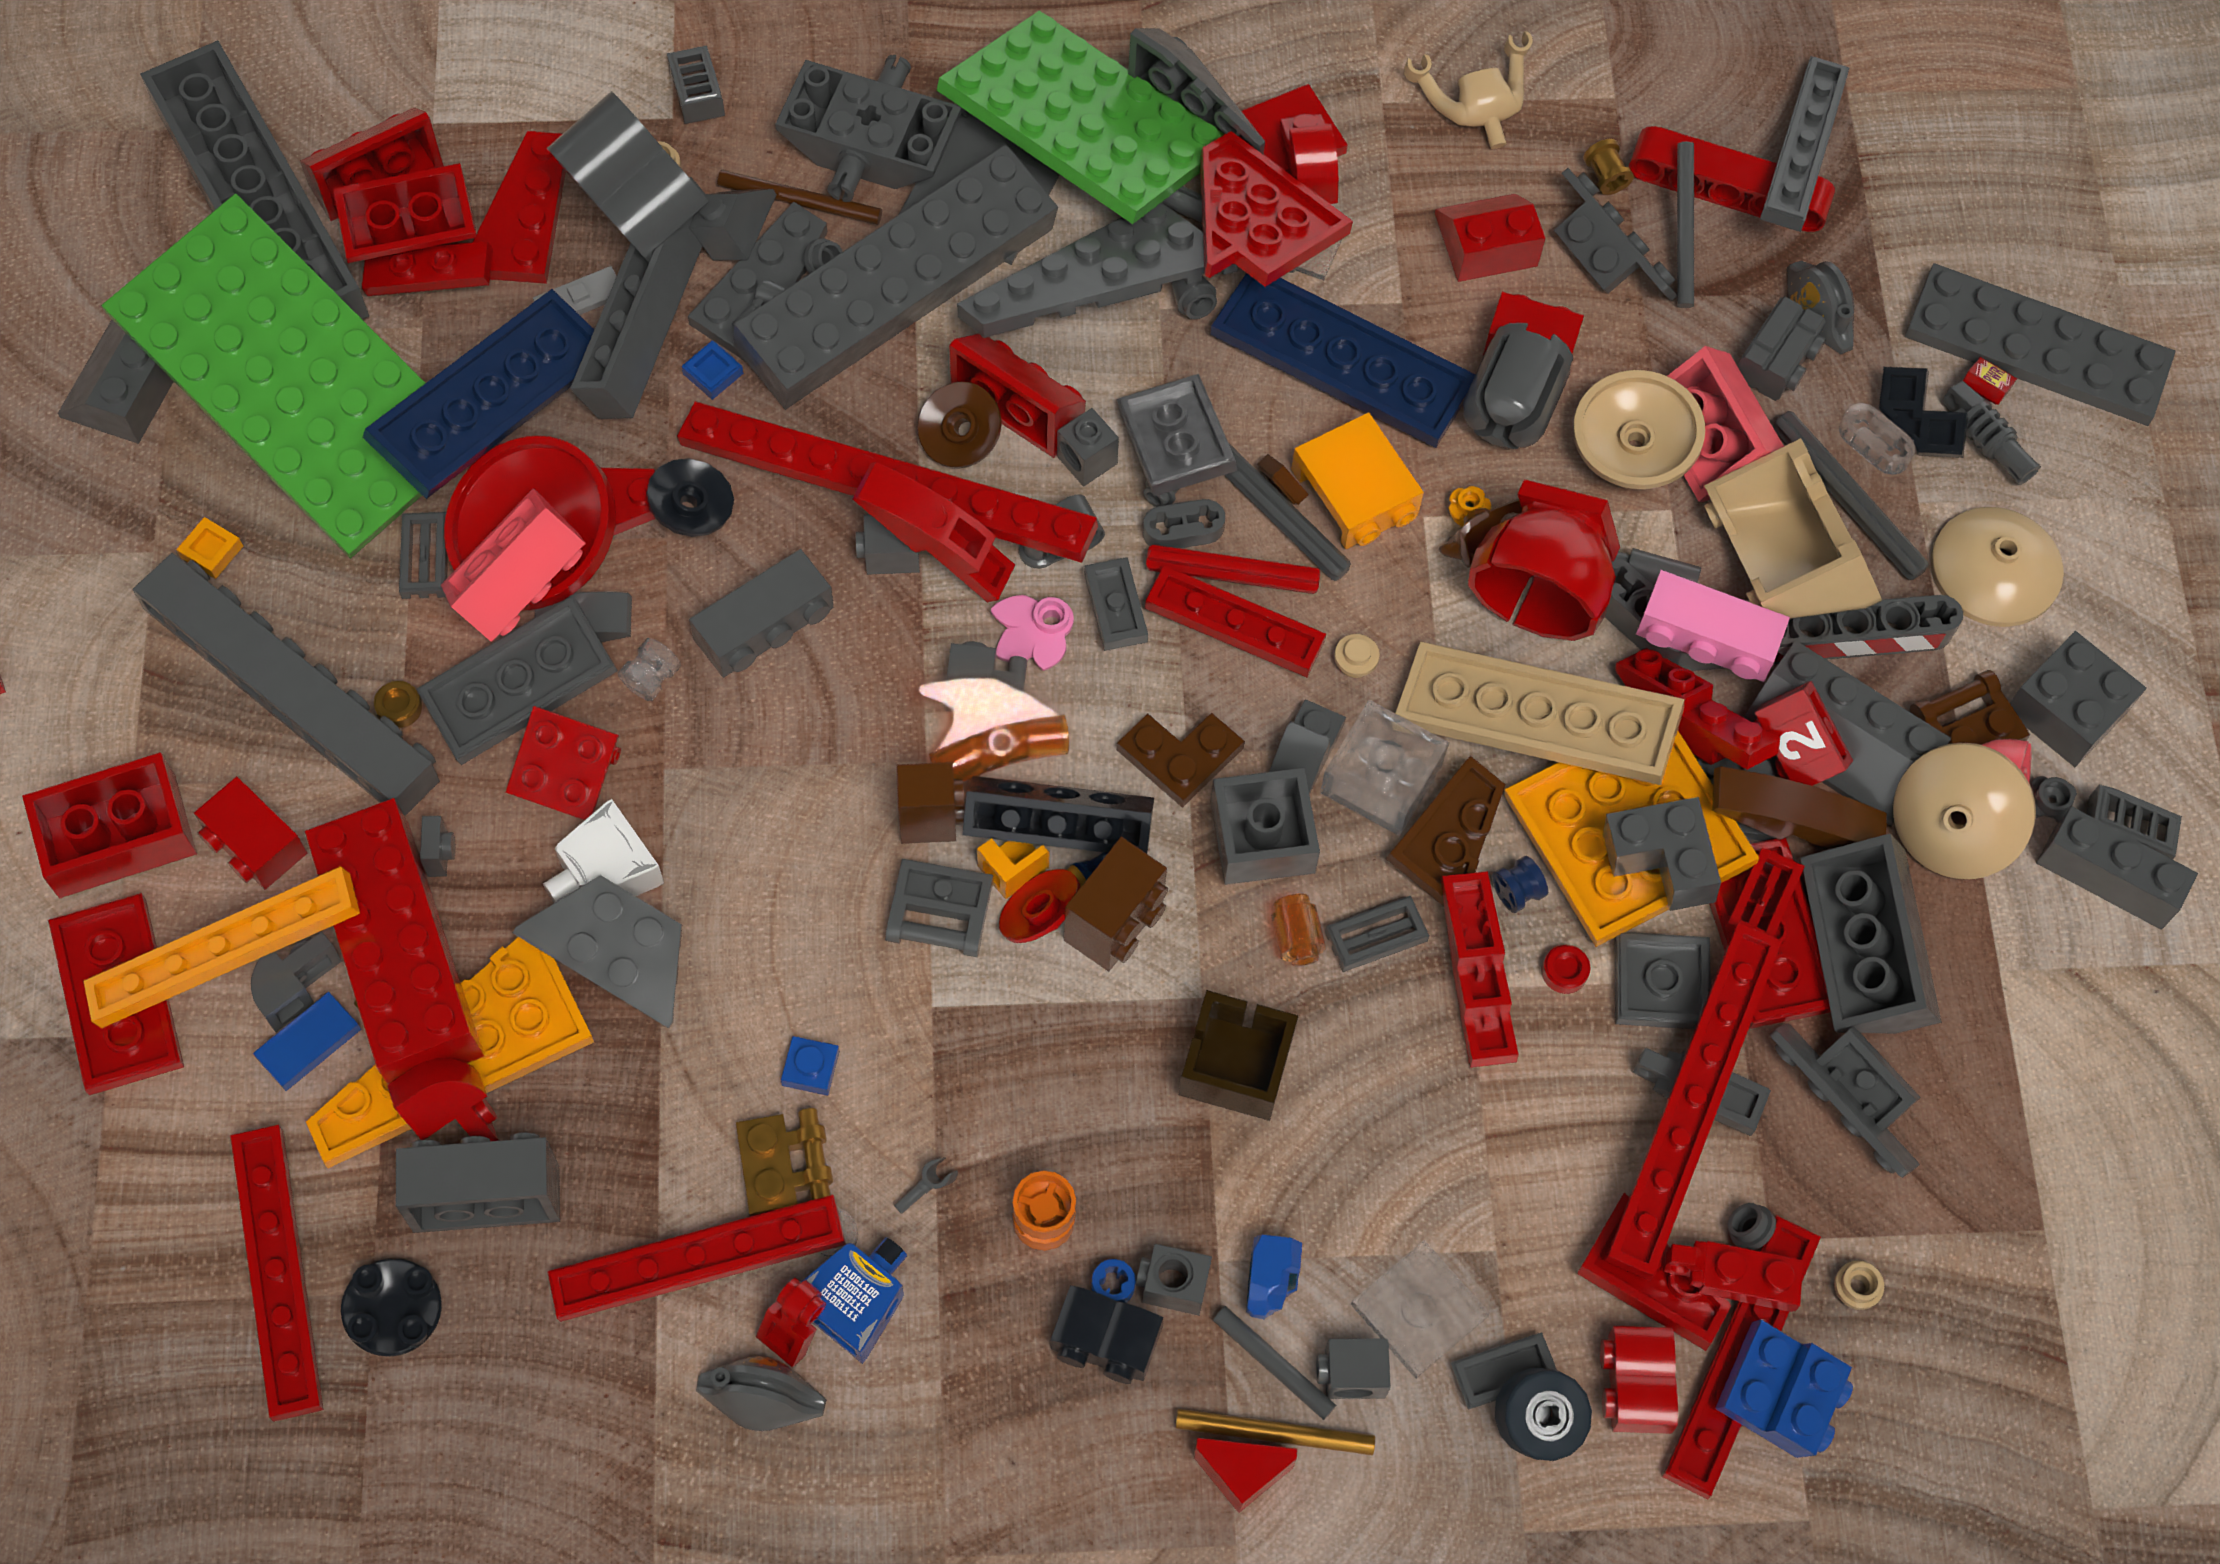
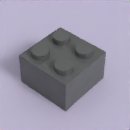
[2010,630,2147,768]
[1210,768,1320,885]

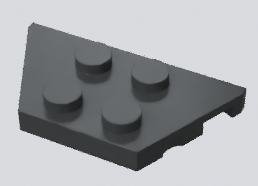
[512,875,683,1028]

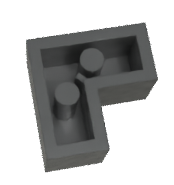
[1603,797,1721,911]

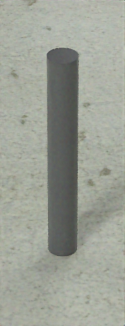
[1213,1306,1337,1420]

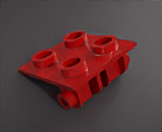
[505,706,621,820]

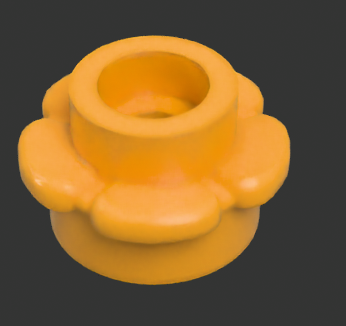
[1448,486,1491,526]

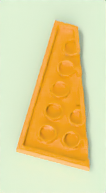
[306,937,594,1169]

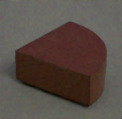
[1257,454,1309,505]

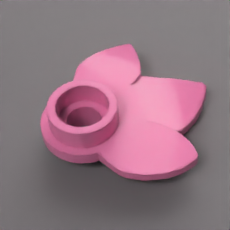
[991,595,1074,671]

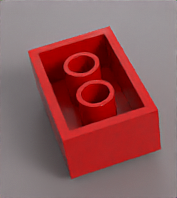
[22,752,197,899]

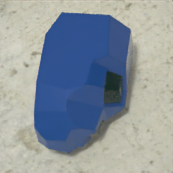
[1246,1234,1302,1320]

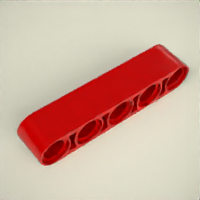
[1629,126,1835,232]

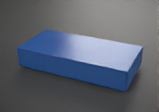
[253,992,362,1091]

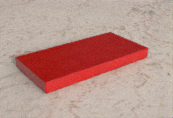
[1710,838,1831,1029]
[48,893,184,1096]

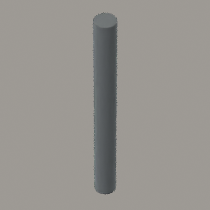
[1677,142,1694,308]

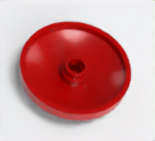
[444,436,616,611]

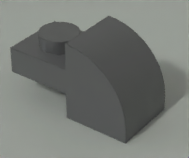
[251,931,342,1032]

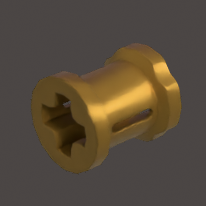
[1583,139,1634,195]

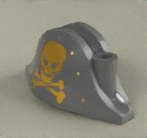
[1787,261,1855,354]
[696,1356,827,1431]

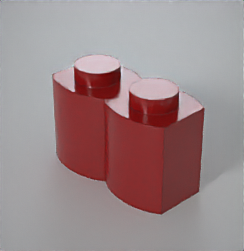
[1600,1326,1678,1434]

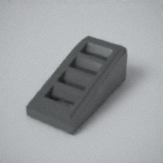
[667,46,725,124]
[2087,784,2182,859]

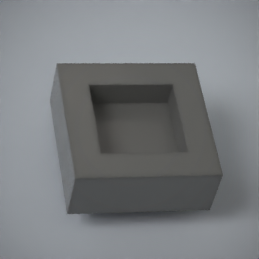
[420,816,456,877]

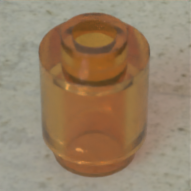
[1271,894,1326,966]

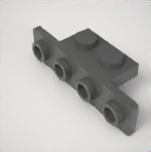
[1554,168,1677,301]
[1770,1024,1921,1178]

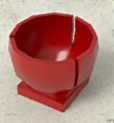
[1468,479,1620,641]

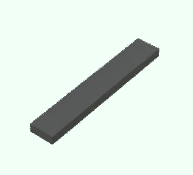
[1760,56,1850,232]

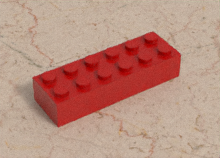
[305,798,484,1084]

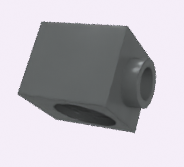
[1057,408,1119,487]
[1136,1244,1212,1316]
[1316,1338,1391,1399]

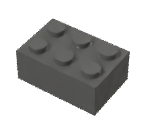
[396,1133,560,1233]

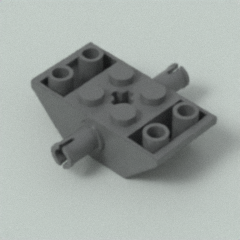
[775,55,962,202]

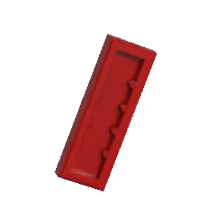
[362,241,493,296]

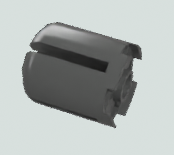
[1463,323,1573,449]

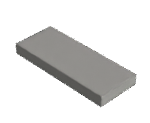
[533,266,617,315]

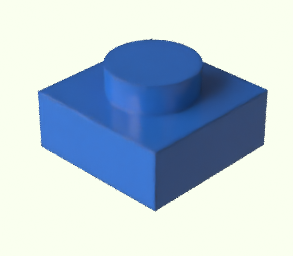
[781,1036,840,1096]

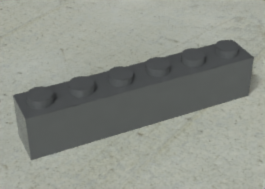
[570,177,705,419]

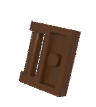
[1910,670,2031,745]

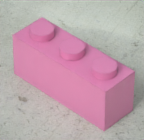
[1636,570,1790,682]

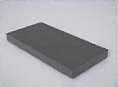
[417,595,618,765]

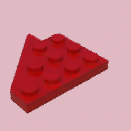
[1200,131,1353,287]

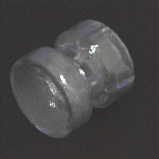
[617,638,681,701]

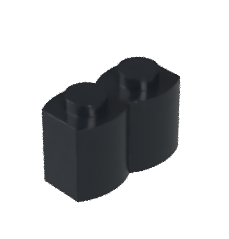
[1050,1285,1164,1384]

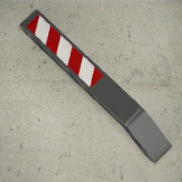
[1605,558,1963,671]

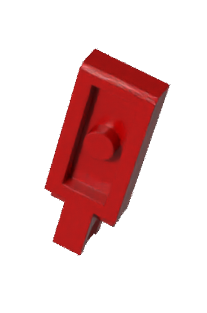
[1664,1241,1804,1312]

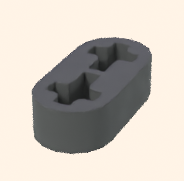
[1143,499,1225,548]

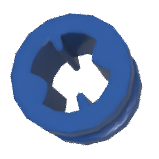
[1091,1259,1136,1303]

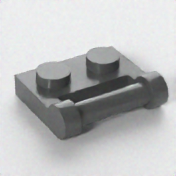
[885,859,993,957]

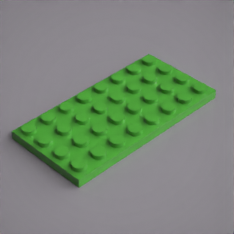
[101,193,425,559]

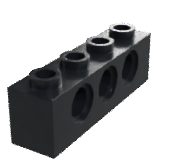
[962,776,1154,854]

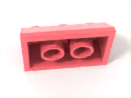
[1667,346,1784,502]
[441,488,586,642]

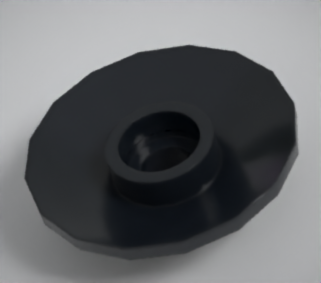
[646,458,734,537]

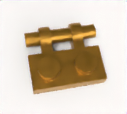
[736,1108,833,1217]

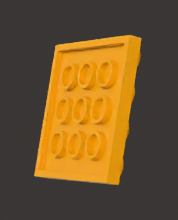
[1504,730,1759,947]

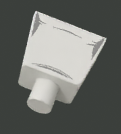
[543,799,664,903]

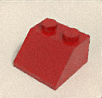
[1435,194,1546,282]

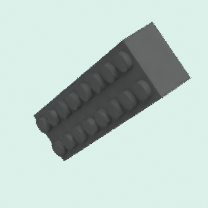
[140,40,369,319]
[733,144,1058,410]

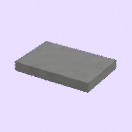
[1117,374,1237,496]

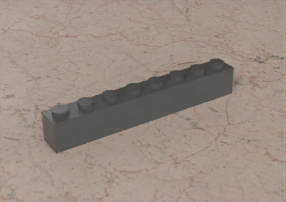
[132,553,440,816]

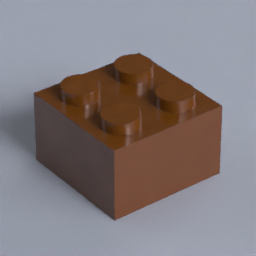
[1064,837,1168,972]

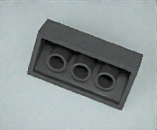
[58,320,174,444]
[1743,640,1951,827]
[1801,834,1942,1034]

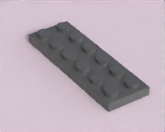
[1905,263,2176,426]

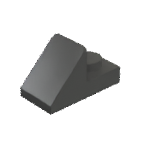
[1269,699,1346,795]

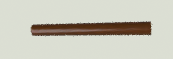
[717,170,882,225]

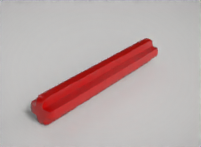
[1146,545,1320,594]

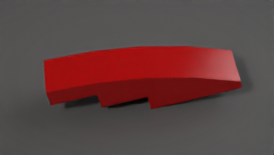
[1441,871,1519,1068]

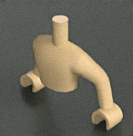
[1404,31,1533,149]

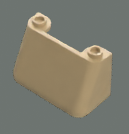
[1704,438,1882,619]

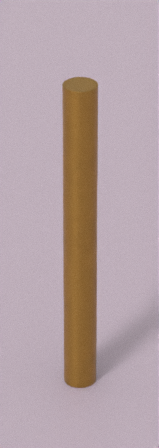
[1176,1409,1375,1455]

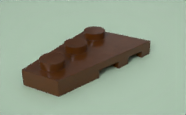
[1385,756,1506,906]

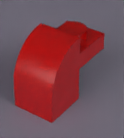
[1281,114,1339,204]
[387,1058,498,1141]

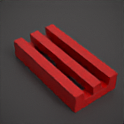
[1724,847,1805,937]

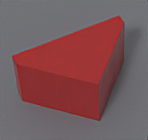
[1194,1438,1297,1513]

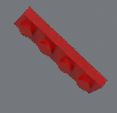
[1145,565,1326,678]

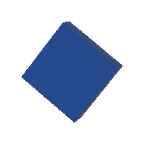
[681,340,744,400]

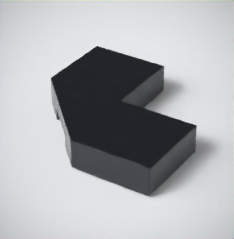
[1879,367,1968,458]

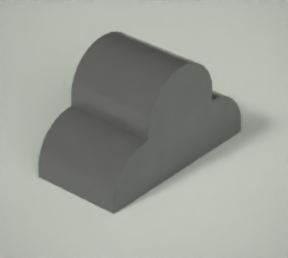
[547,91,709,258]

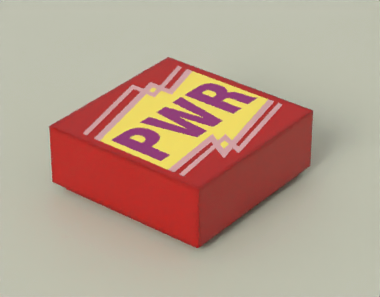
[1963,357,2017,405]

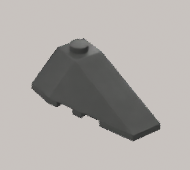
[1128,28,1265,155]

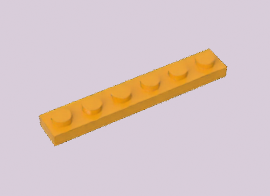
[83,867,360,1028]

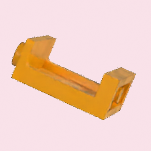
[1291,412,1424,549]

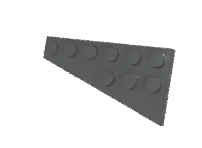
[957,202,1238,338]

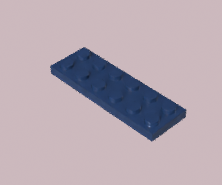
[1210,273,1476,448]
[362,289,595,499]

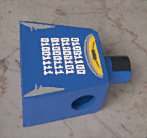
[801,1237,907,1364]

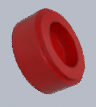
[1542,945,1591,994]

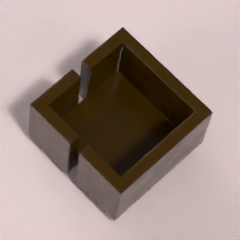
[1178,990,1298,1121]

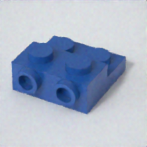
[1715,1320,1853,1458]

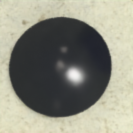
[341,1259,442,1357]

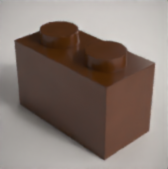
[897,762,964,844]

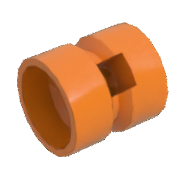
[1012,1170,1076,1251]

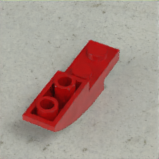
[852,462,1015,603]
[1615,648,1780,770]

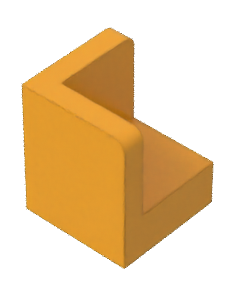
[977,838,1050,899]

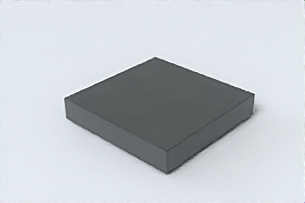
[1614,932,1711,1029]

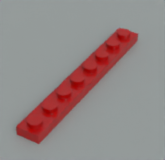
[1605,922,1782,1281]

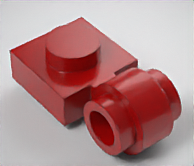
[756,1278,826,1368]

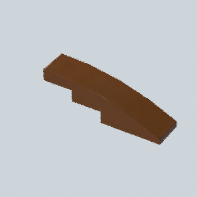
[1712,766,1887,849]

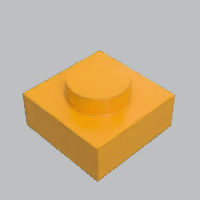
[176,517,244,579]

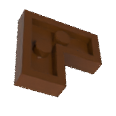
[1116,713,1245,808]

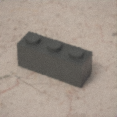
[689,549,834,678]
[2036,806,2198,930]

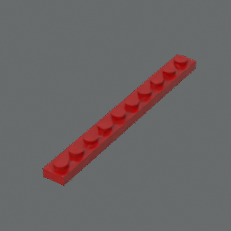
[677,401,1098,563]

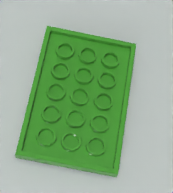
[936,11,1225,224]

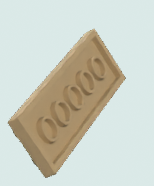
[1394,642,1684,785]

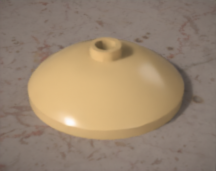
[1573,370,1705,489]
[1931,507,2064,627]
[1893,743,2036,879]

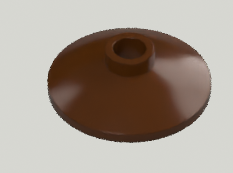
[918,382,1002,468]

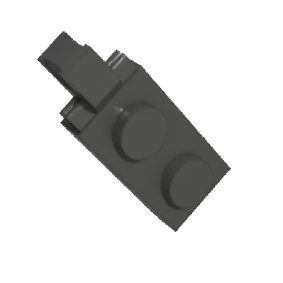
[1633,1048,1771,1136]

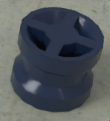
[1492,856,1549,913]

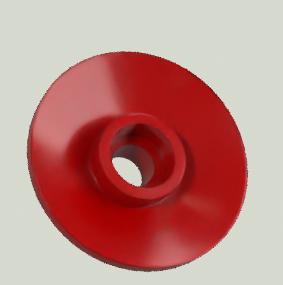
[999,869,1080,943]

